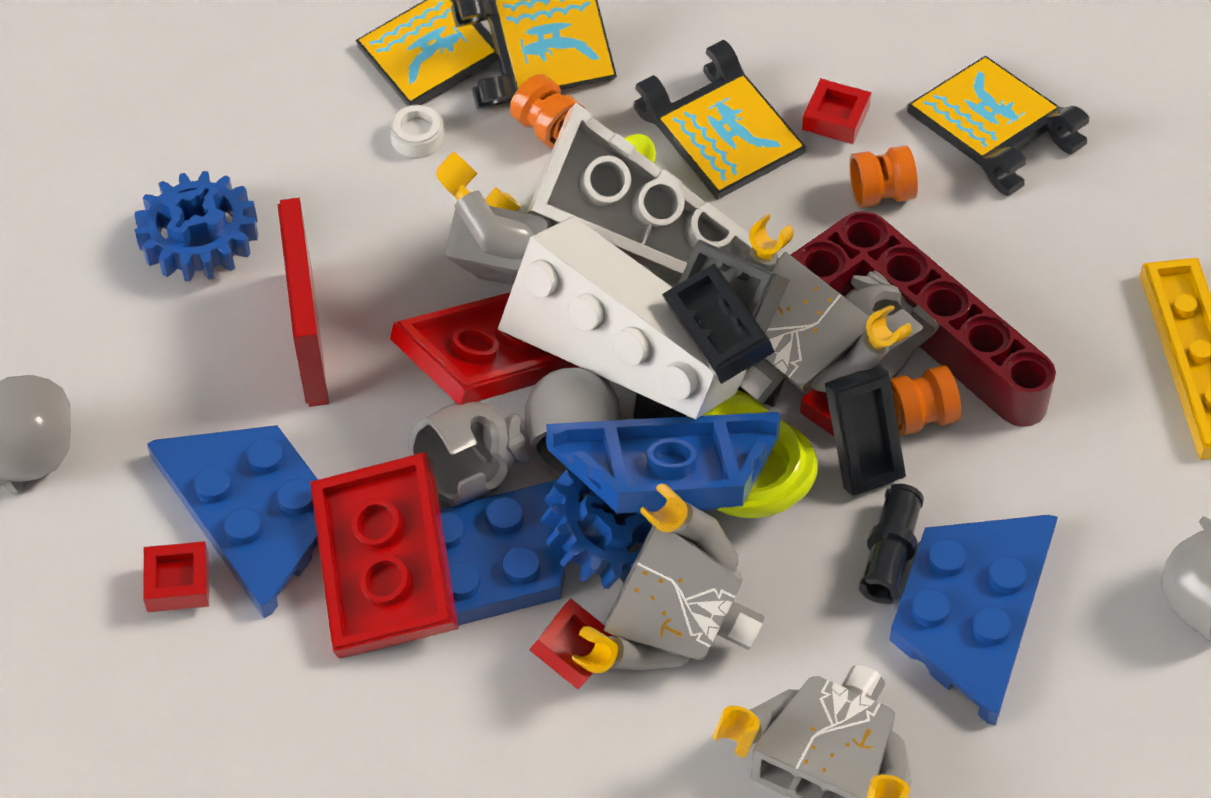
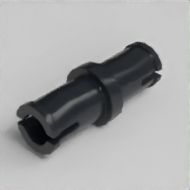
[859,483,924,604]

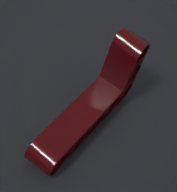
[790,211,1056,427]

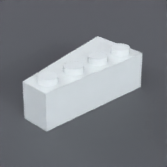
[527,103,752,280]
[498,216,747,419]

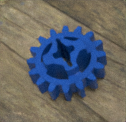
[134,171,258,281]
[541,468,653,589]

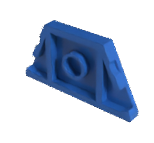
[546,412,781,514]
[147,425,318,619]
[440,479,583,626]
[889,515,1058,726]

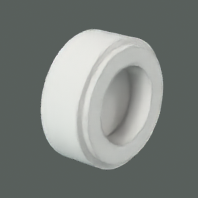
[389,105,445,158]

